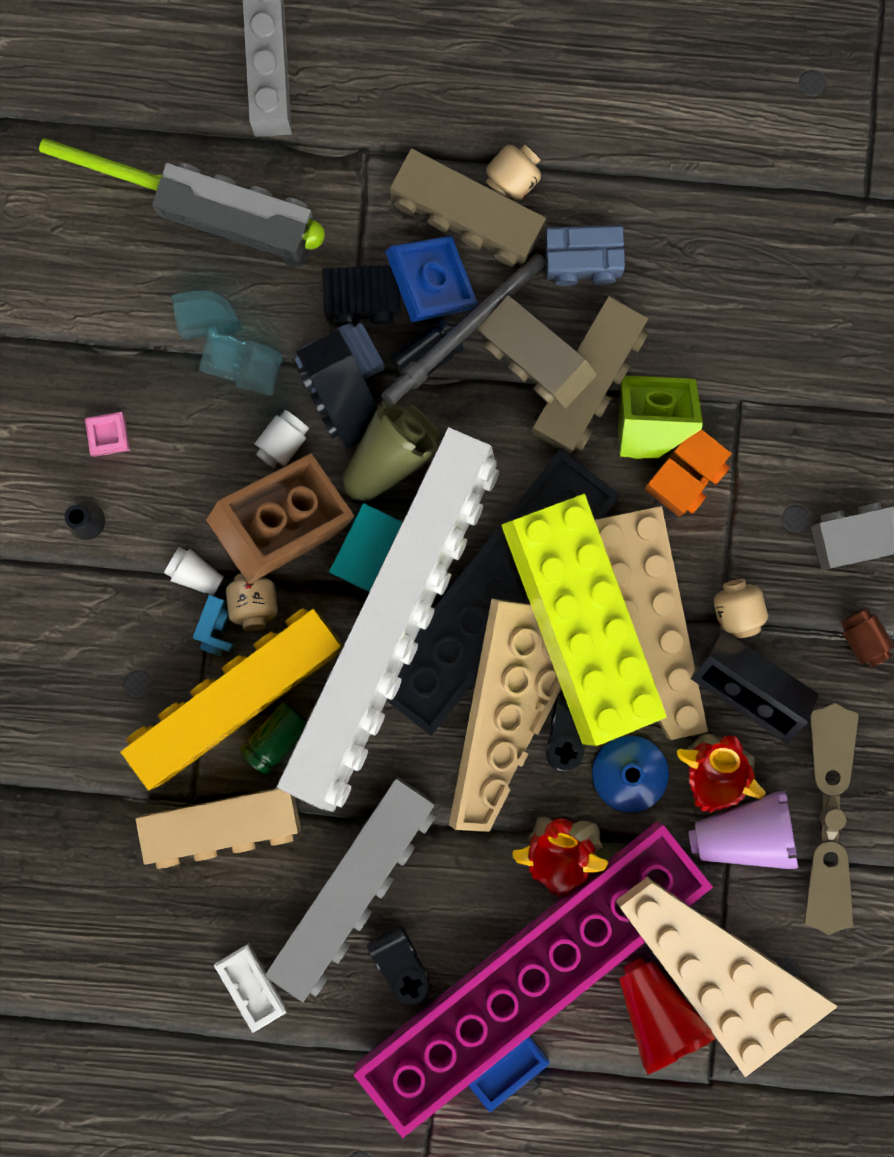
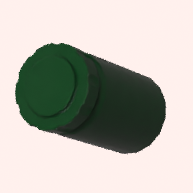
[239,701,308,775]

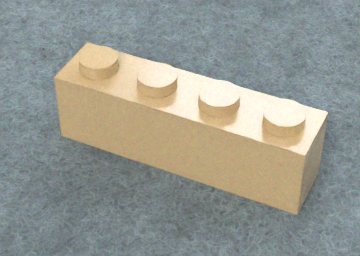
[135,788,301,869]

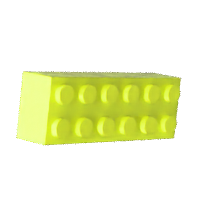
[501,494,667,746]

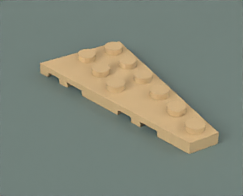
[595,506,708,740]
[449,599,562,832]
[616,877,838,1077]

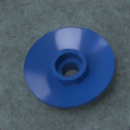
[592,735,669,812]

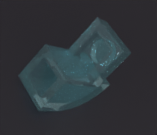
[172,290,243,372]
[199,332,283,396]

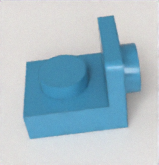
[193,595,235,656]

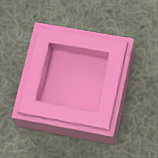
[84,412,130,457]

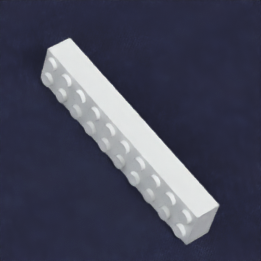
[276,427,499,812]

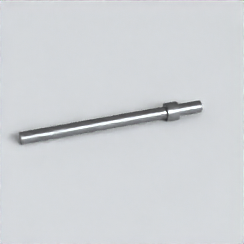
[381,253,546,406]

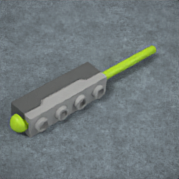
[39,138,325,262]

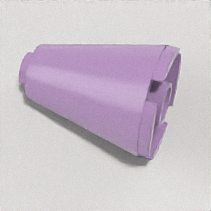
[689,790,799,869]

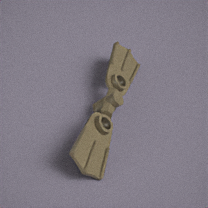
[804,703,859,935]

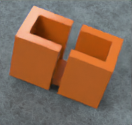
[644,429,732,517]

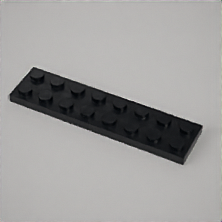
[386,448,620,736]

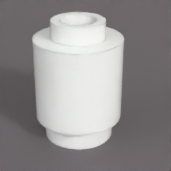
[254,410,309,468]

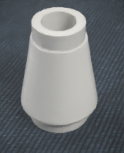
[164,547,224,596]

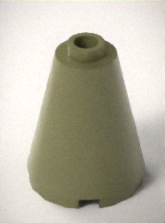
[342,399,440,502]

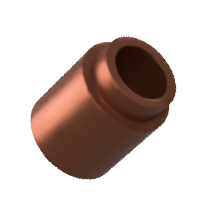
[840,608,894,667]

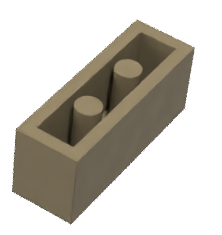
[478,295,597,409]

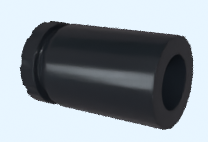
[390,319,464,375]

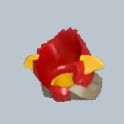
[677,733,766,813]
[512,817,608,897]

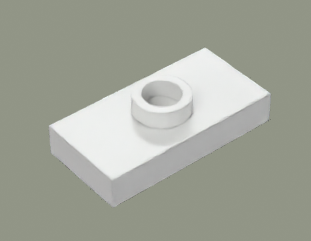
[214,943,287,1033]

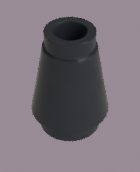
[65,502,105,540]

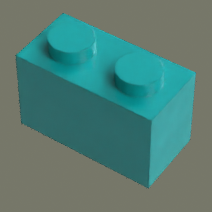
[329,503,403,593]

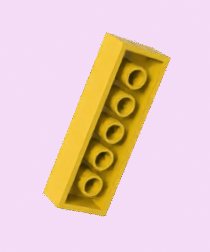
[120,608,344,790]

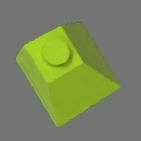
[618,375,703,459]

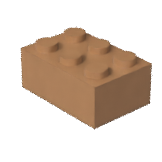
[206,453,354,584]

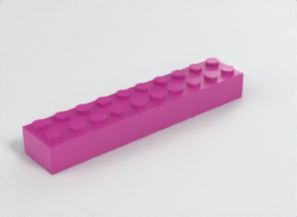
[353,821,713,1138]

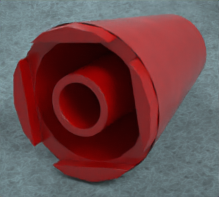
[619,957,716,1074]

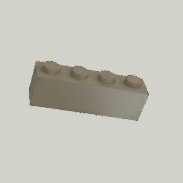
[390,148,546,267]
[531,296,649,455]

